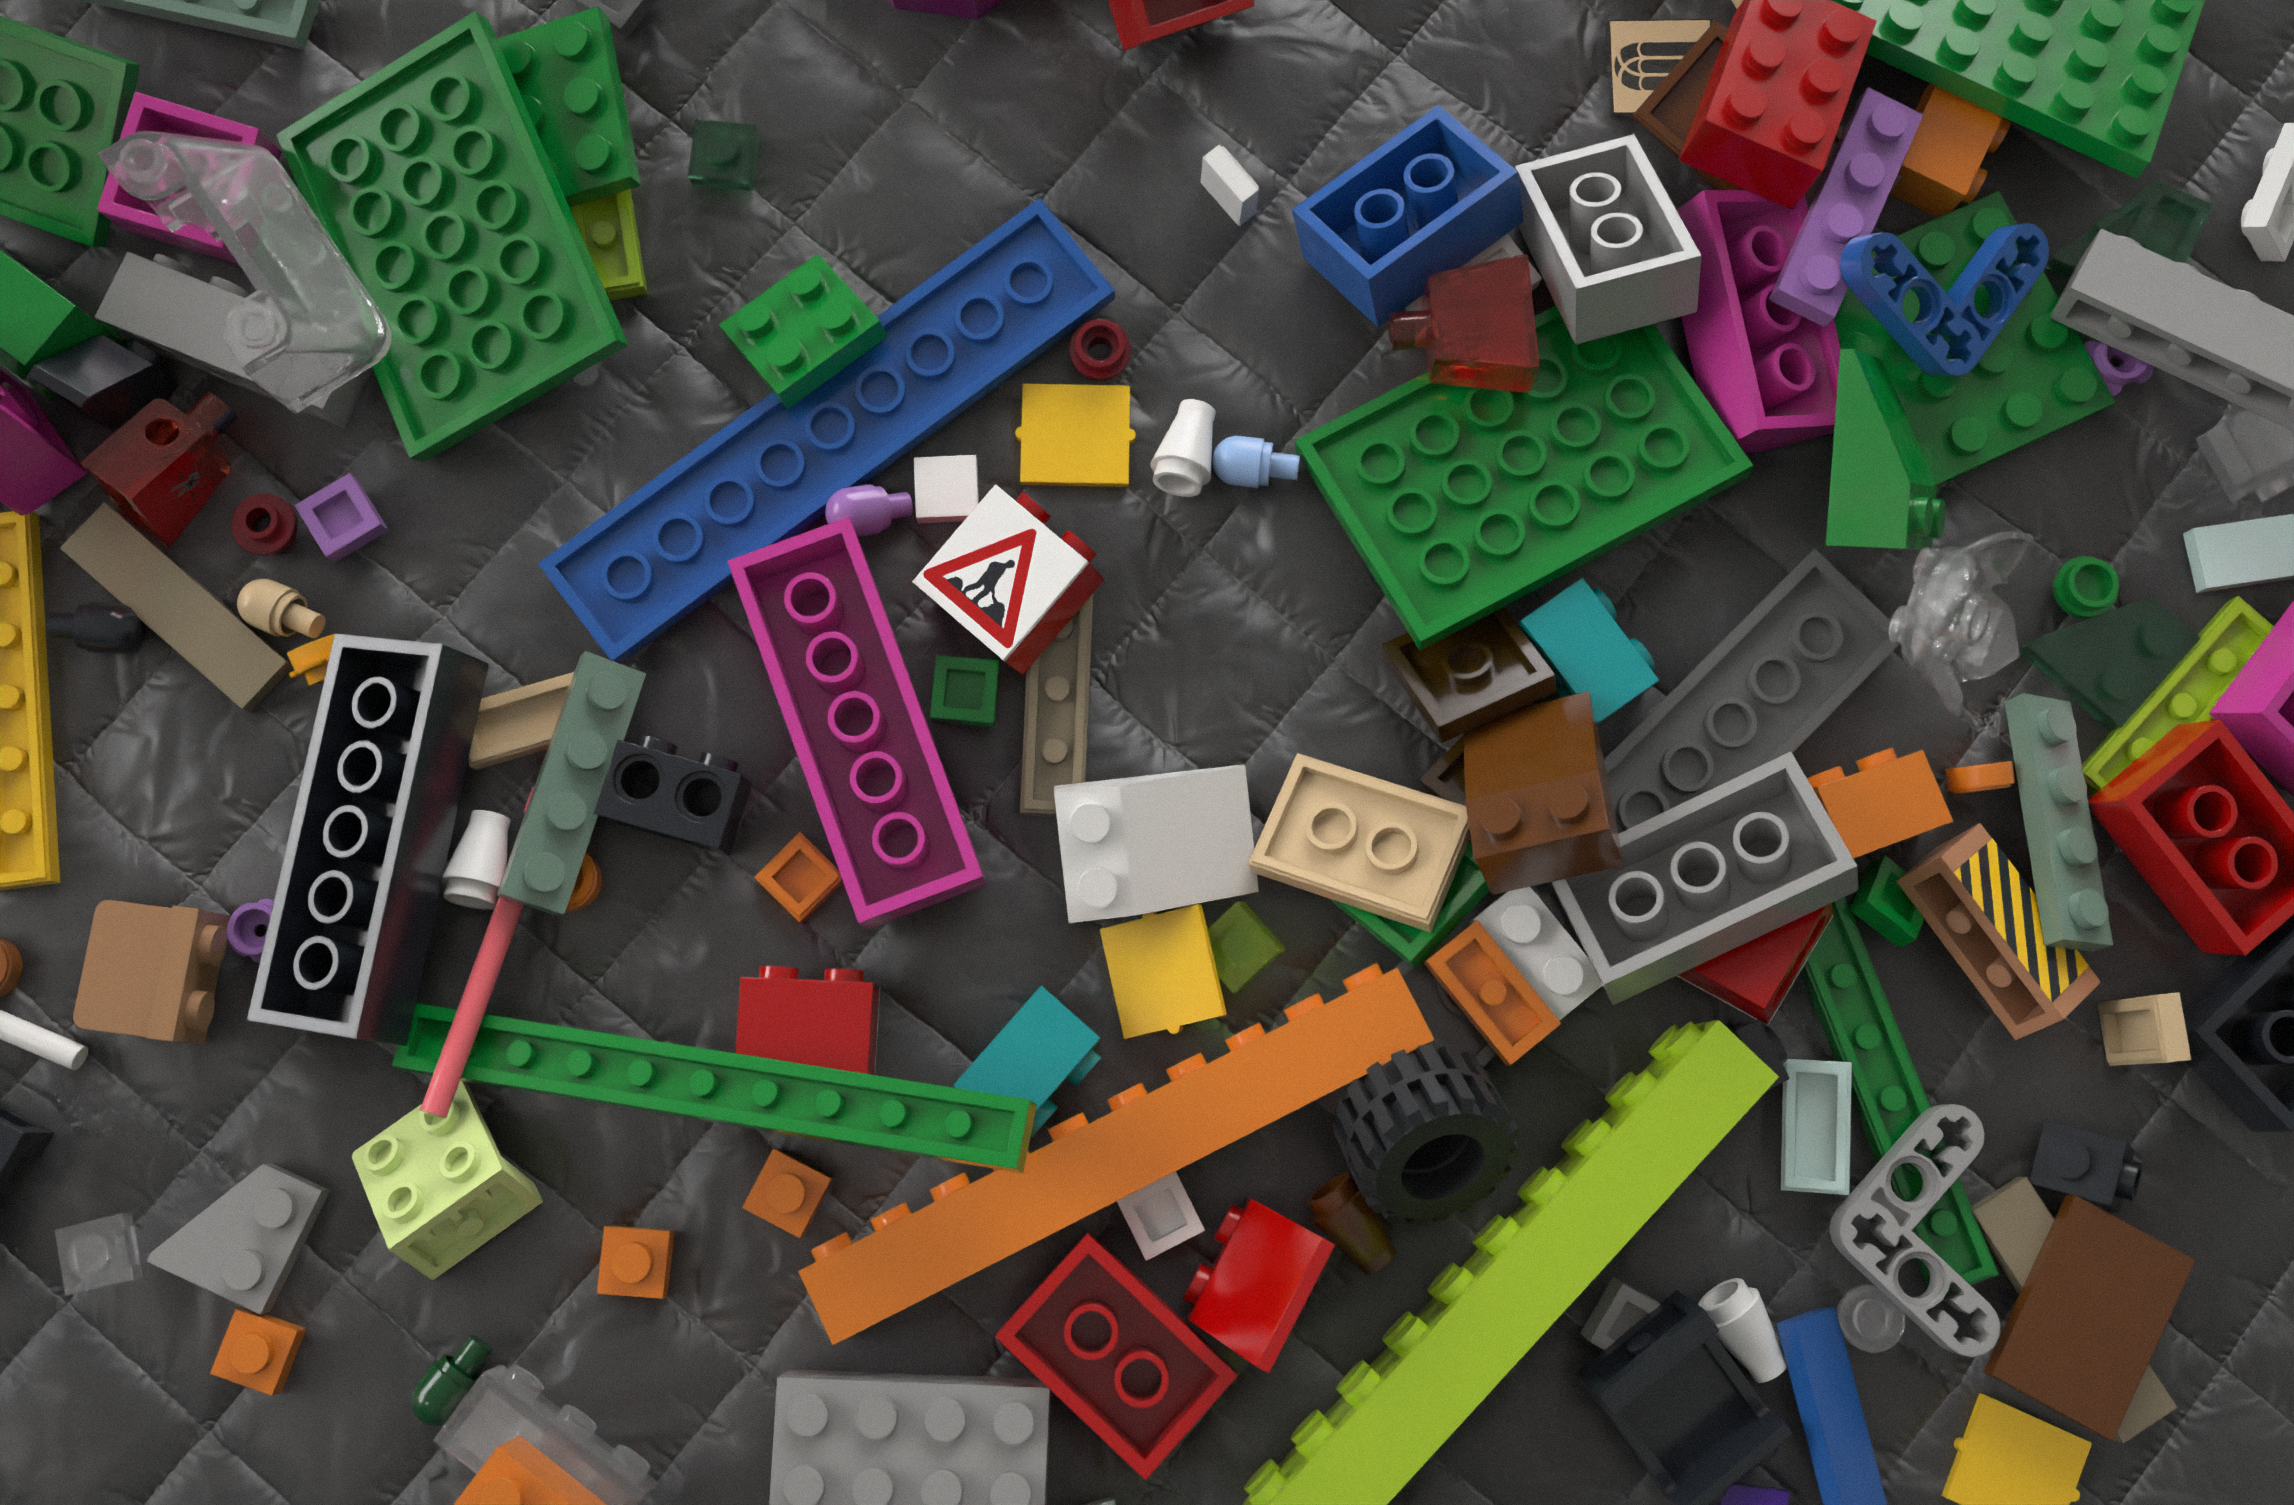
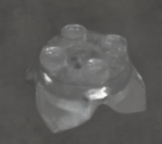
[1889,531,2033,716]

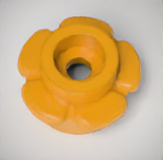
[287,634,335,686]

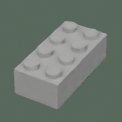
[1551,751,1858,1005]
[769,1369,1052,1505]

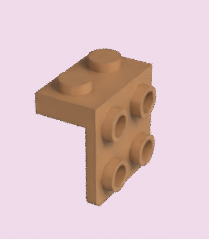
[73,900,230,1045]

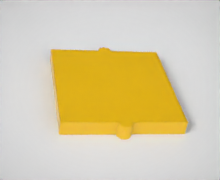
[1015,384,1136,487]
[1100,904,1227,1039]
[1941,1393,2092,1505]

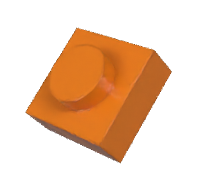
[742,1148,834,1238]
[597,1225,675,1299]
[210,1307,307,1396]

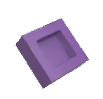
[294,473,389,563]

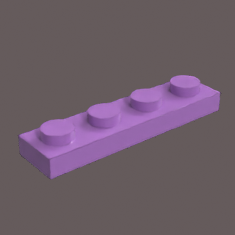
[1768,87,1923,327]

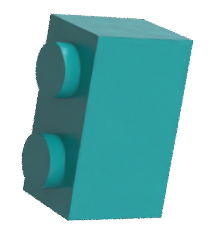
[1518,577,1659,725]
[953,985,1102,1137]

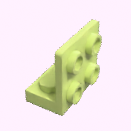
[352,1081,543,1281]

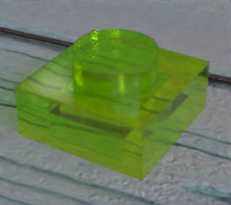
[1208,901,1286,994]

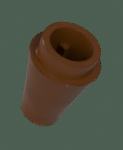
[1307,1172,1397,1275]

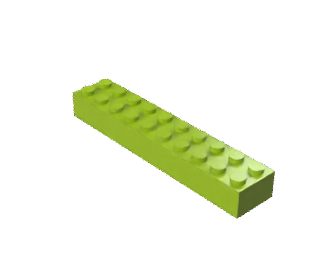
[1242,1020,1779,1505]

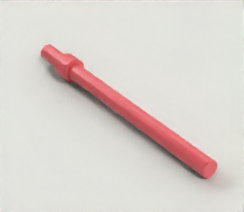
[420,787,534,1118]

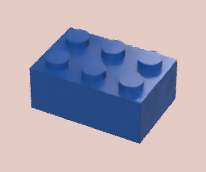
[1292,105,1523,327]

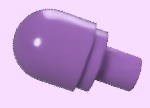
[825,484,913,537]

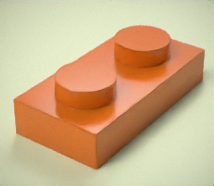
[1423,920,1561,1066]

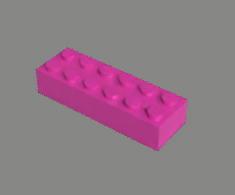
[727,517,987,930]

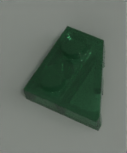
[2046,180,2214,279]

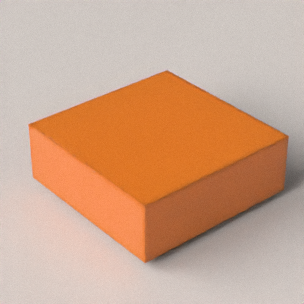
[754,832,843,924]

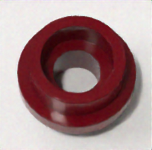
[1069,319,1131,381]
[231,493,298,556]

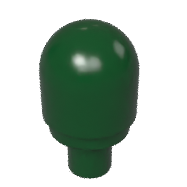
[411,1335,493,1426]

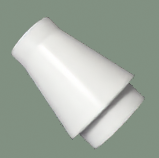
[1150,399,1216,497]
[442,810,511,910]
[1698,1278,1787,1383]

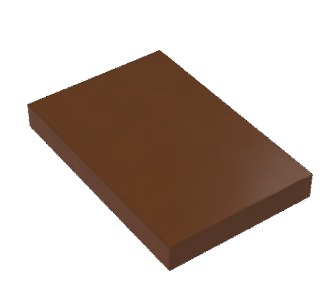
[1983,1195,2196,1441]

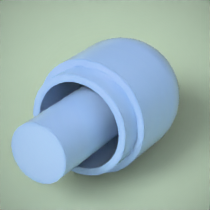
[1212,436,1300,488]

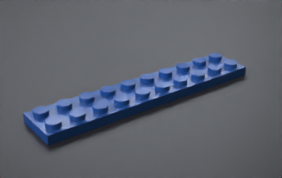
[537,198,1115,664]

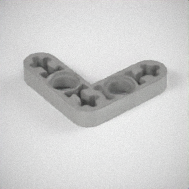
[1829,1104,2000,1357]

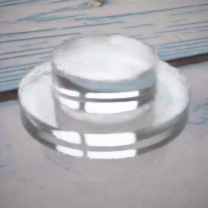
[1837,1284,1905,1353]

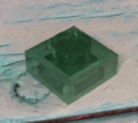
[688,119,759,191]

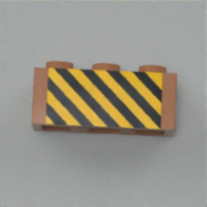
[1896,823,2101,1040]

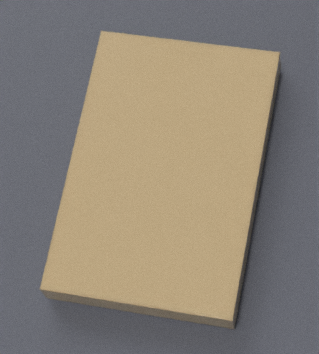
[1248,753,1471,933]

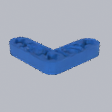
[1840,223,2049,377]

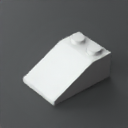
[1054,764,1259,923]

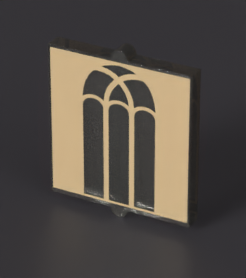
[1602,19,1713,118]

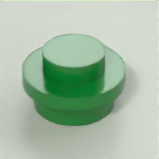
[2052,556,2119,619]

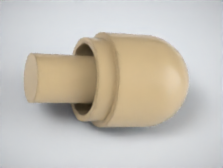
[237,579,326,638]

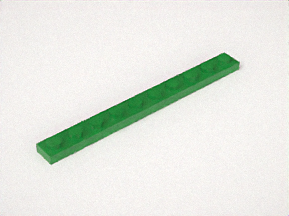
[392,1003,1037,1173]

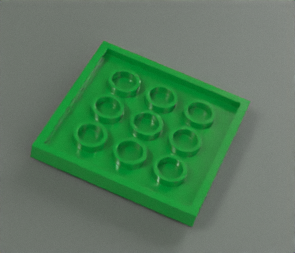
[1834,191,2115,487]

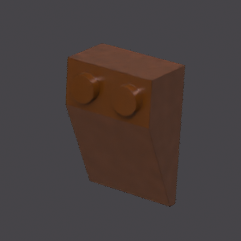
[1463,691,1624,895]

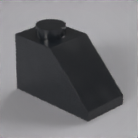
[27,334,179,446]

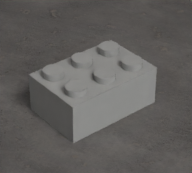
[1515,134,1701,345]

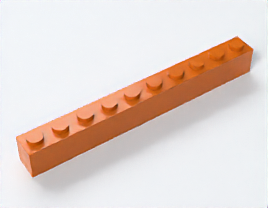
[798,963,1435,1345]

